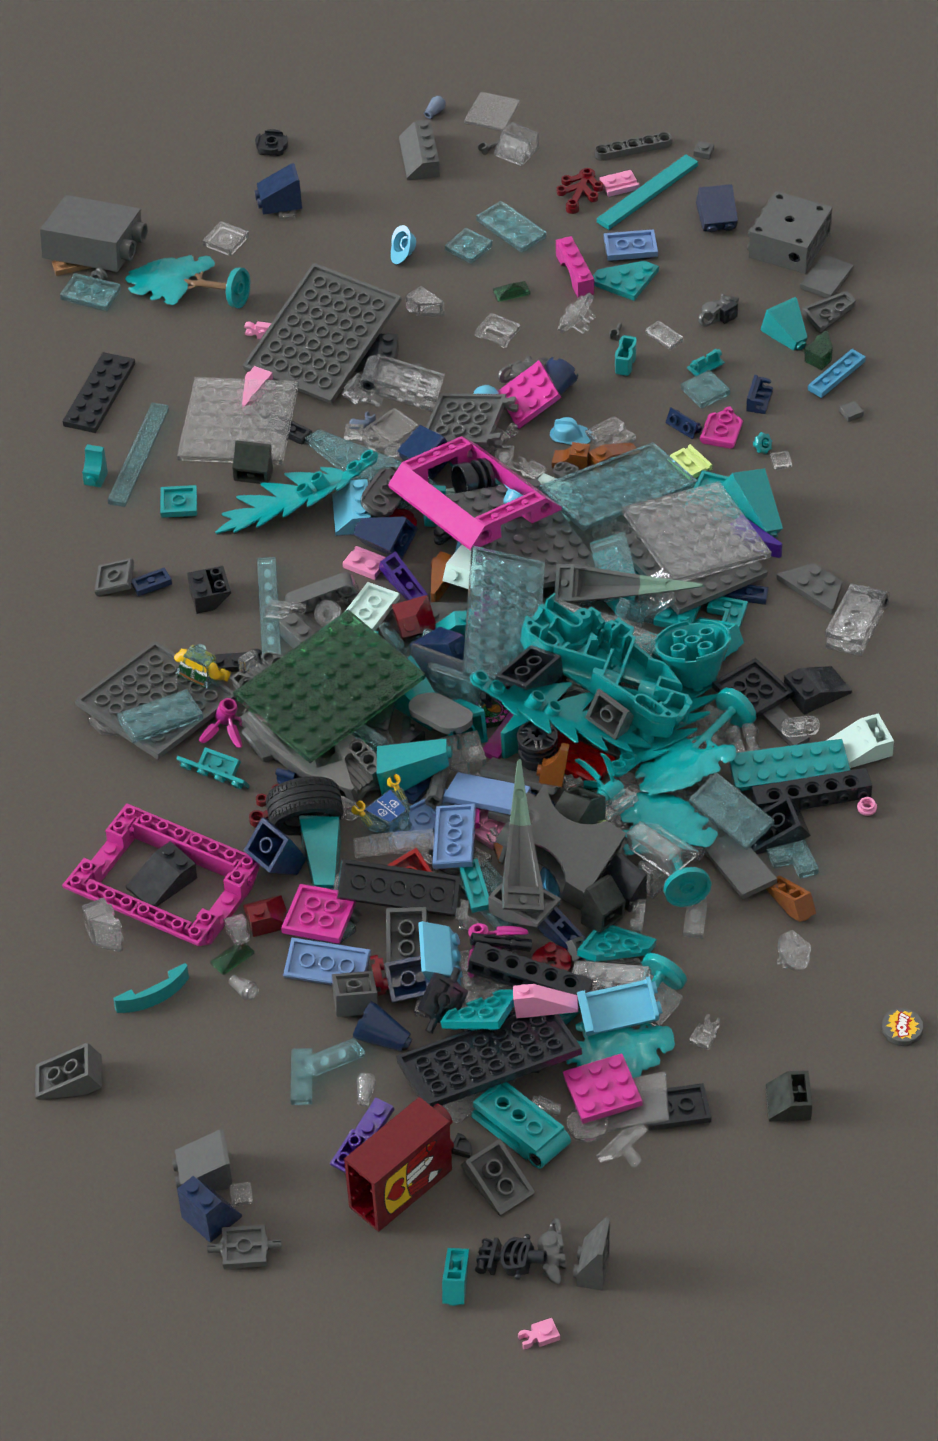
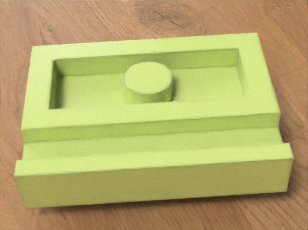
[670,444,712,480]

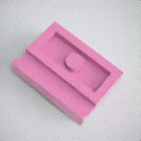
[600,170,639,197]
[343,546,386,580]

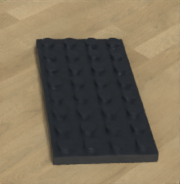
[396,1013,582,1107]

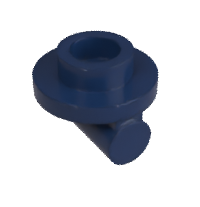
[275,768,296,784]

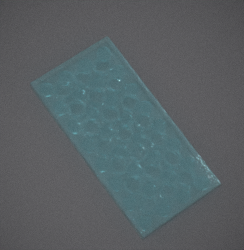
[539,442,698,531]
[462,546,545,686]

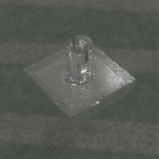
[596,1124,648,1168]

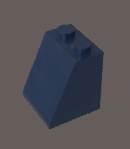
[254,163,302,215]
[696,184,738,232]
[397,425,449,480]
[353,517,418,560]
[410,627,475,678]
[243,817,307,875]
[177,1176,242,1243]

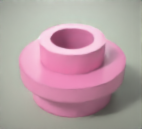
[857,797,877,816]

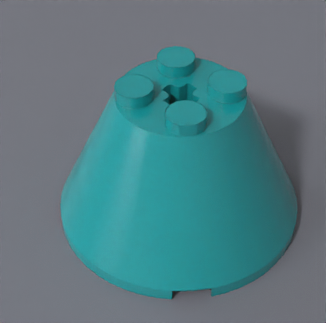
[654,619,731,691]

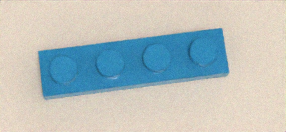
[808,349,866,398]

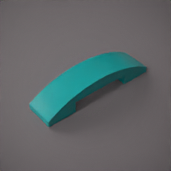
[113,963,189,1013]

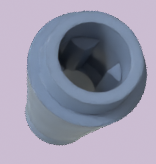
[424,96,446,119]

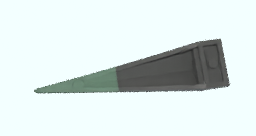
[555,564,704,603]
[501,759,544,912]

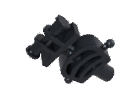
[475,1234,547,1280]

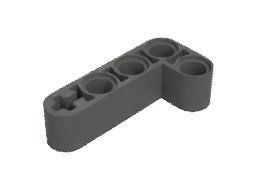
[285,572,360,615]

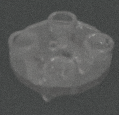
[776,930,811,971]

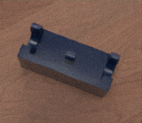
[746,375,773,414]

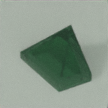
[493,281,530,302]
[210,939,254,975]

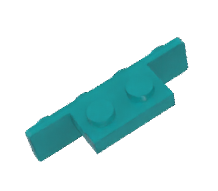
[176,747,250,789]

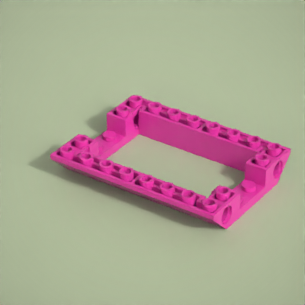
[388,436,562,551]
[62,803,260,946]

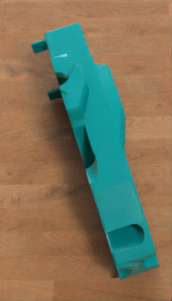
[520,593,692,738]

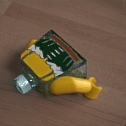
[174,644,231,689]

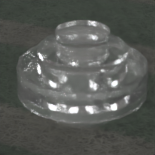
[314,600,342,628]

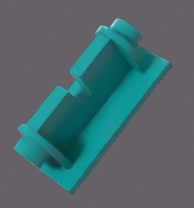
[687,349,725,378]

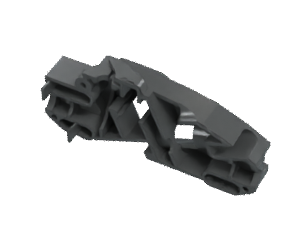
[231,651,380,804]

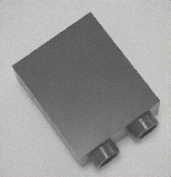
[40,195,148,272]

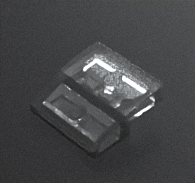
[585,416,636,447]

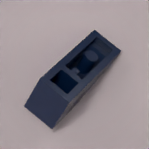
[537,906,586,961]

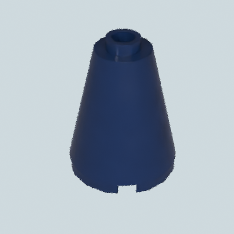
[545,357,579,396]
[353,1001,413,1052]

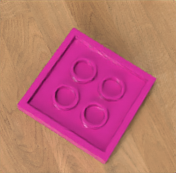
[498,361,562,429]
[281,884,357,944]
[563,1053,643,1124]

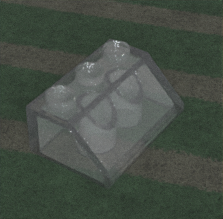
[626,821,699,876]

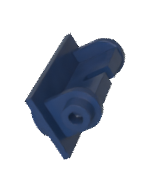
[665,407,702,439]

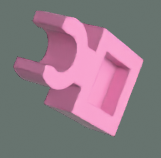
[244,321,271,339]
[518,1318,560,1349]

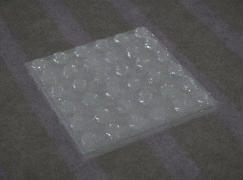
[177,377,299,465]
[622,481,772,581]

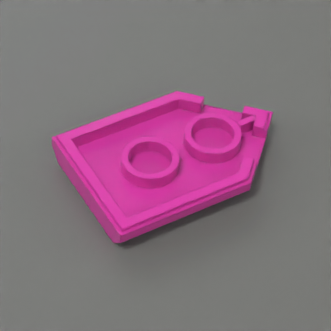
[700,406,743,449]

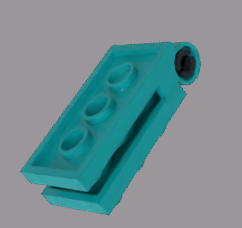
[471,1082,571,1169]

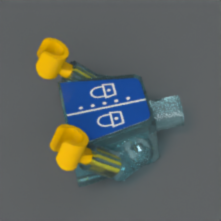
[351,774,411,836]

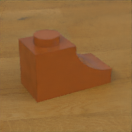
[552,442,590,472]
[536,743,569,787]

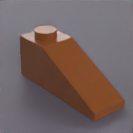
[588,443,642,475]
[431,551,453,602]
[766,875,816,922]

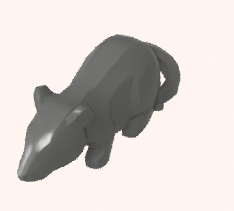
[698,293,739,327]
[497,356,548,383]
[537,1218,566,1284]

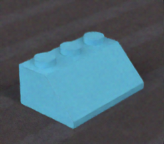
[332,479,371,536]
[419,921,463,986]

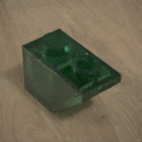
[804,330,833,370]

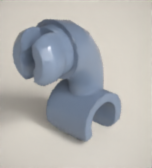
[349,411,376,430]

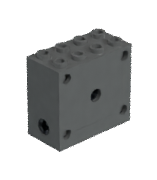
[747,191,833,274]

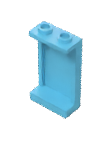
[577,976,662,1036]

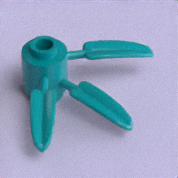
[575,753,625,806]

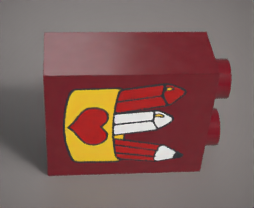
[344,1097,454,1232]

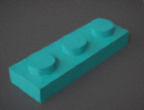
[459,858,489,913]

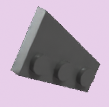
[802,291,856,333]

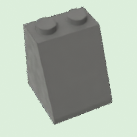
[172,1129,233,1191]

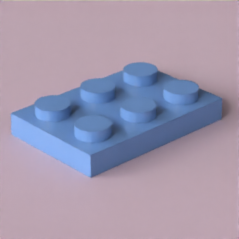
[604,229,658,261]

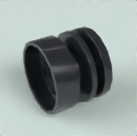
[451,458,496,493]
[517,721,558,772]

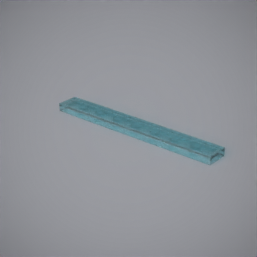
[108,403,169,507]
[257,557,281,661]

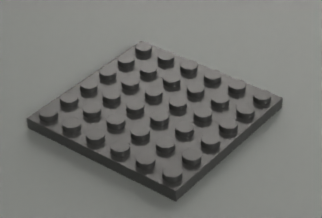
[613,505,768,615]
[75,641,237,760]

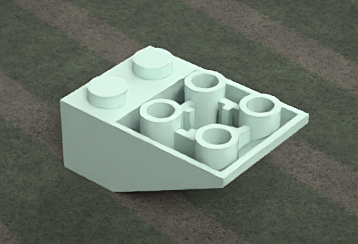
[826,713,894,768]

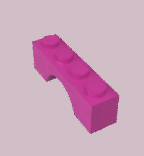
[556,236,594,298]

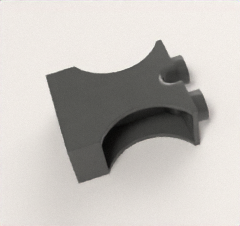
[496,784,626,910]

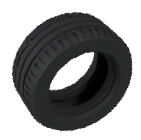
[266,776,344,836]

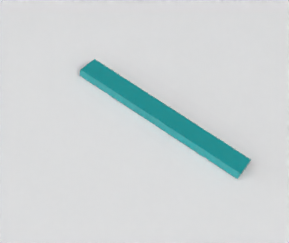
[597,154,698,230]

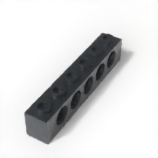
[751,768,872,814]
[467,942,593,1009]

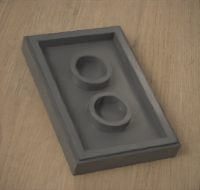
[800,254,854,298]

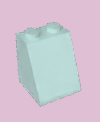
[443,545,494,591]

